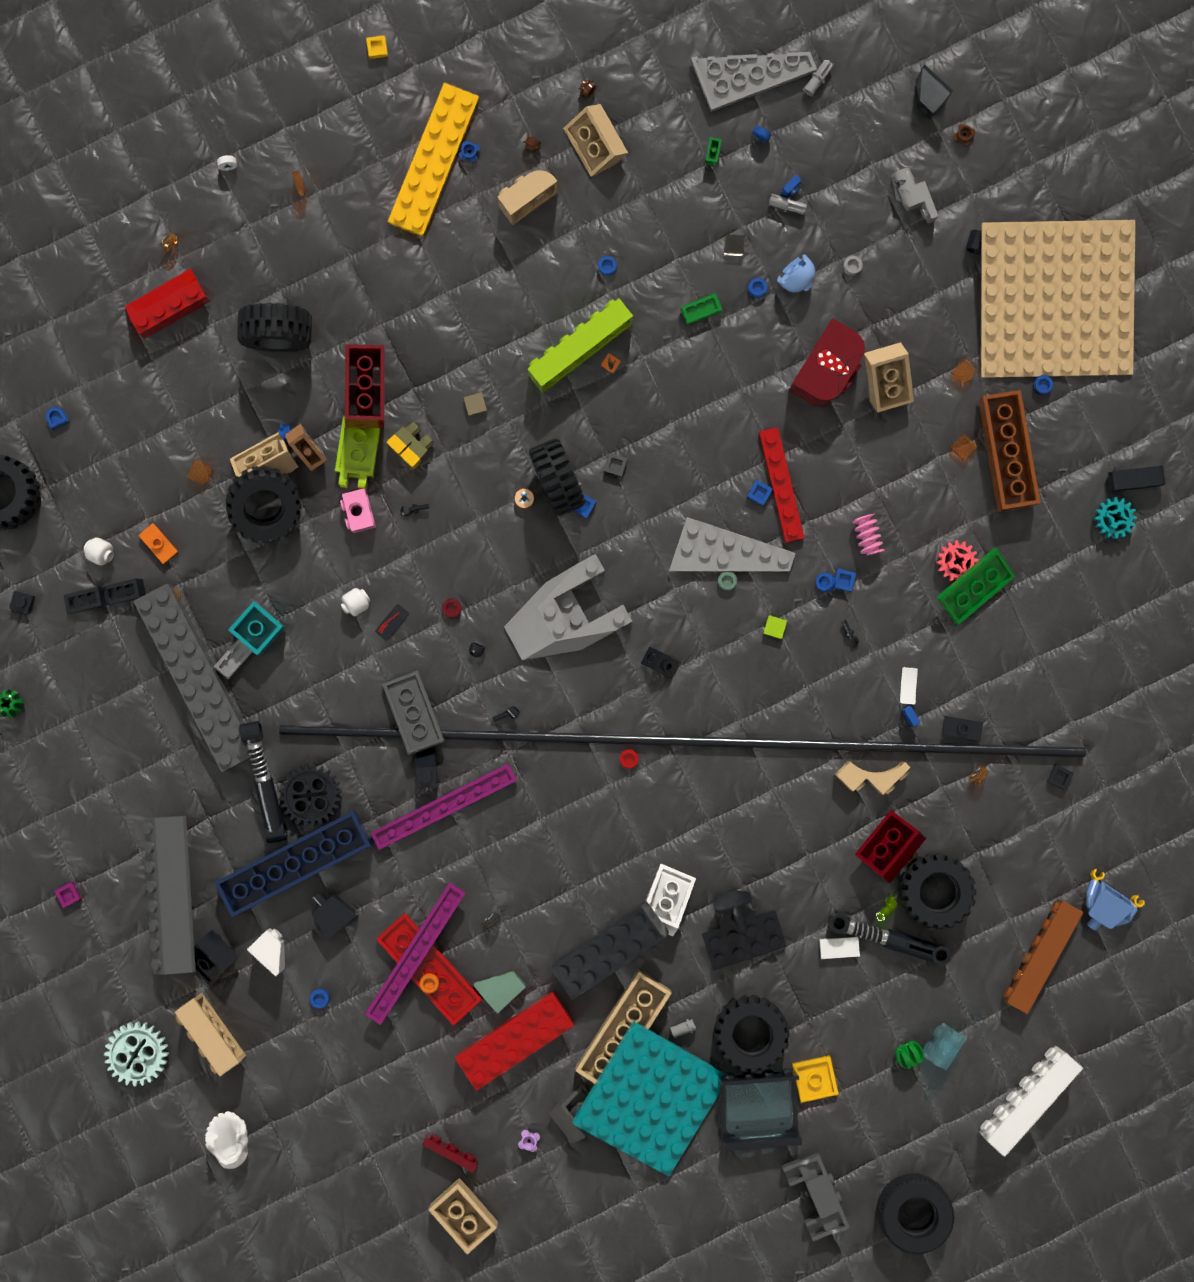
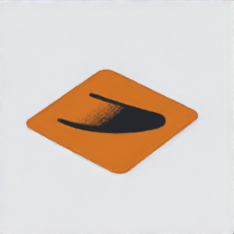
[601,353,621,373]

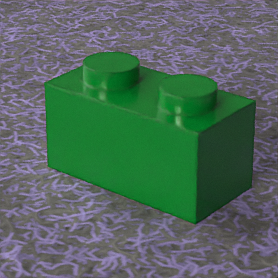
[705,137,722,166]

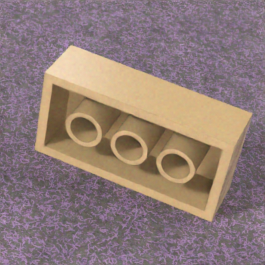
[175,993,246,1076]

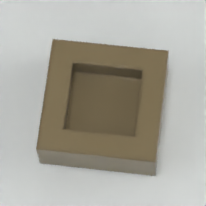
[463,392,487,417]

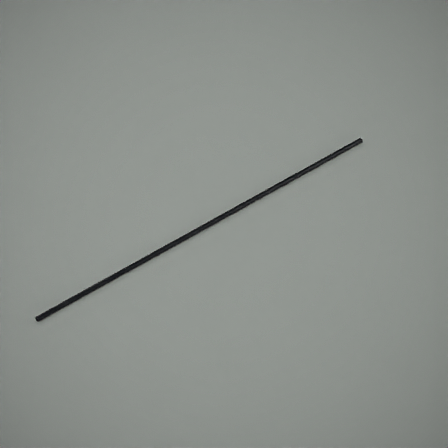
[279,725,1086,757]

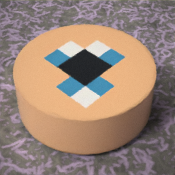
[515,489,534,509]

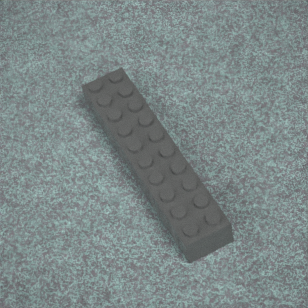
[133,583,251,772]

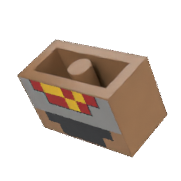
[285,424,327,471]

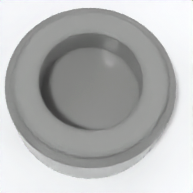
[843,256,863,276]

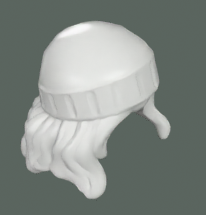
[205,1111,248,1169]

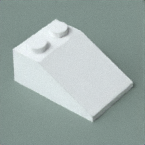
[645,864,696,936]

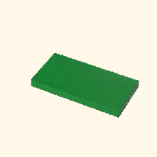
[937,548,1016,626]

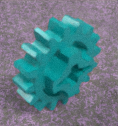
[1093,497,1137,539]

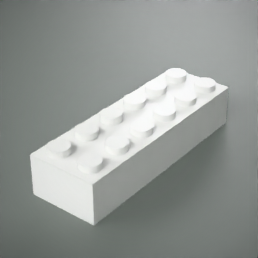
[979,1045,1083,1157]

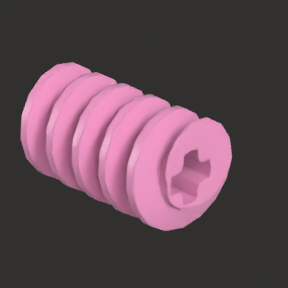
[853,514,885,556]

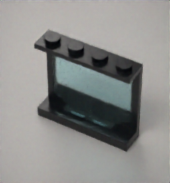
[718,1068,802,1151]

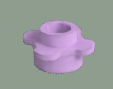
[518,1130,540,1152]

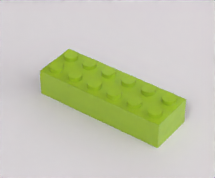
[527,298,633,393]

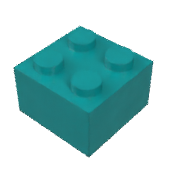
[228,601,286,656]

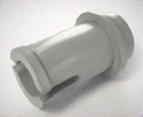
[670,1019,696,1038]

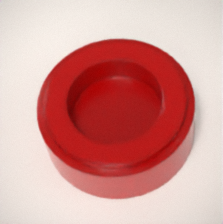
[619,749,639,769]

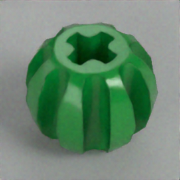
[0,689,24,718]
[895,1041,924,1069]

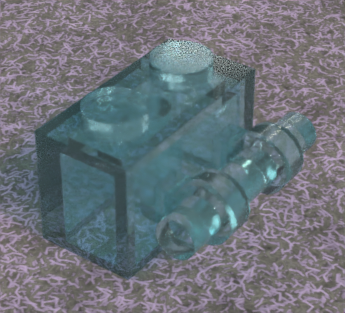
[923,1022,966,1071]

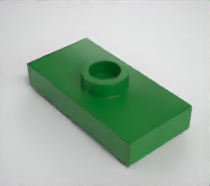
[680,293,723,326]

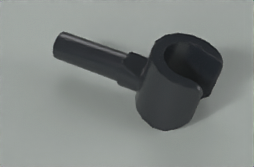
[492,706,520,722]

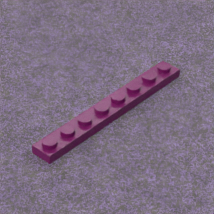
[371,763,517,850]
[364,882,466,1025]

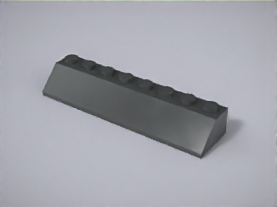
[143,816,196,975]

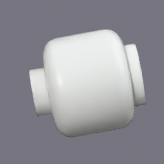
[84,538,114,565]
[341,588,370,616]

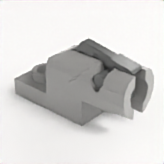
[891,168,938,224]

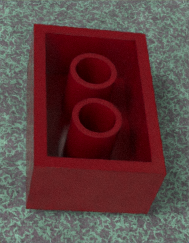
[854,810,927,883]

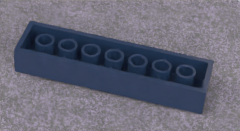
[214,810,373,918]

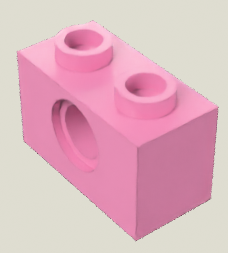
[340,489,376,533]

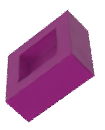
[54,881,82,908]

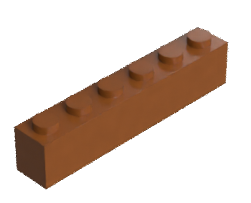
[1003,899,1084,1014]

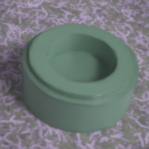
[718,571,737,591]

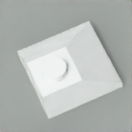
[247,928,285,976]

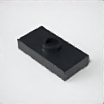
[941,716,983,741]

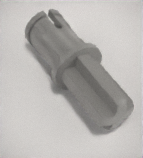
[803,60,833,96]
[768,193,807,214]

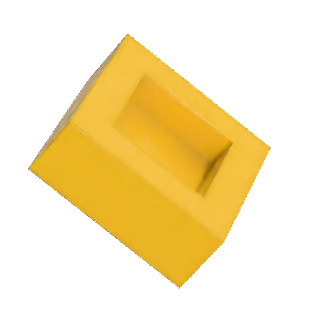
[366,35,388,59]

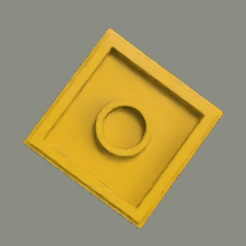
[792,1055,839,1103]

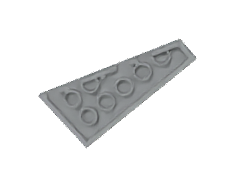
[690,52,817,112]
[669,517,796,572]

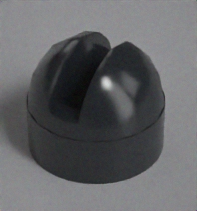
[469,642,486,658]

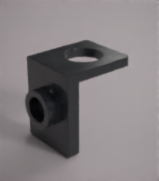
[641,647,679,679]

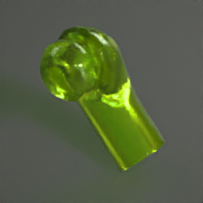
[876,897,898,921]

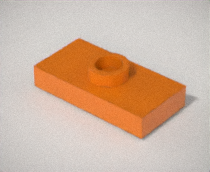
[138,523,179,565]

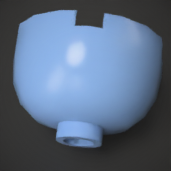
[777,254,815,293]

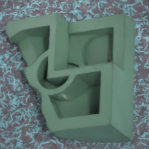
[473,971,526,1014]

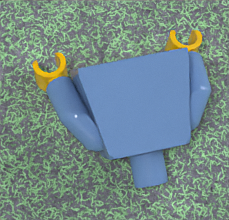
[1085,869,1145,931]

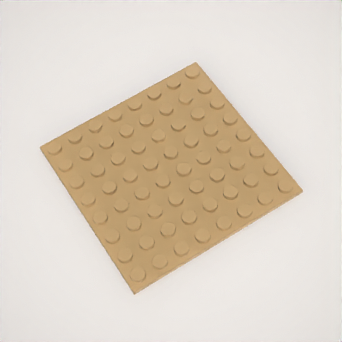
[981,220,1135,378]

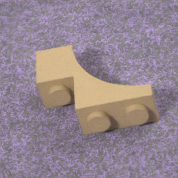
[834,761,911,795]

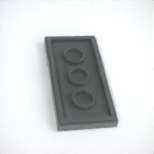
[382,670,445,756]

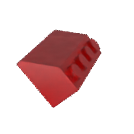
[125,268,210,339]

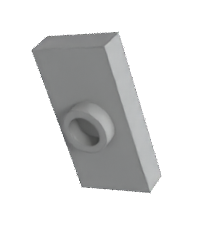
[214,639,253,679]

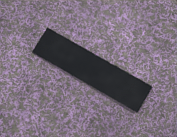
[64,578,146,614]

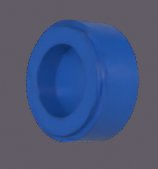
[752,126,772,142]
[598,256,617,276]
[748,278,767,298]
[1033,375,1053,395]
[816,572,836,592]
[310,989,330,1009]

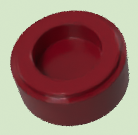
[442,599,462,618]

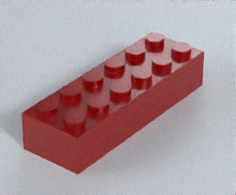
[455,990,574,1091]

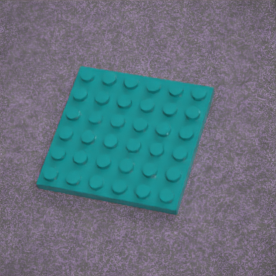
[572,1021,726,1176]

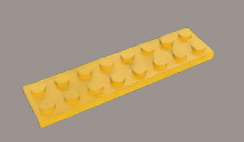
[388,83,480,237]

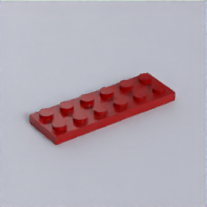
[376,912,483,1026]

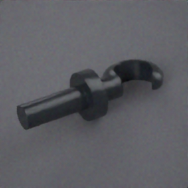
[400,504,429,516]
[842,620,859,648]

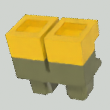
[387,422,434,470]

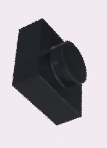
[9,591,35,615]

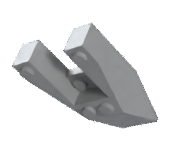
[504,554,632,660]

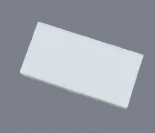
[819,936,860,959]

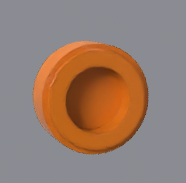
[419,973,439,994]

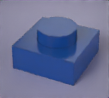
[781,175,801,198]

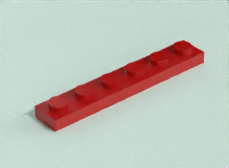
[759,427,804,543]

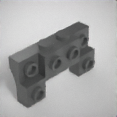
[782,1153,850,1241]

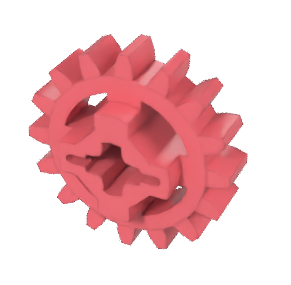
[936,540,979,582]

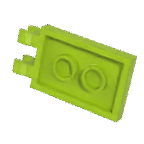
[335,415,381,491]

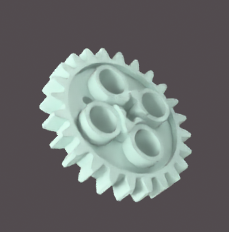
[104,1021,169,1086]

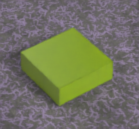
[763,615,787,639]

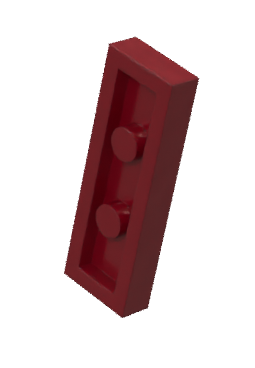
[422,1133,478,1173]

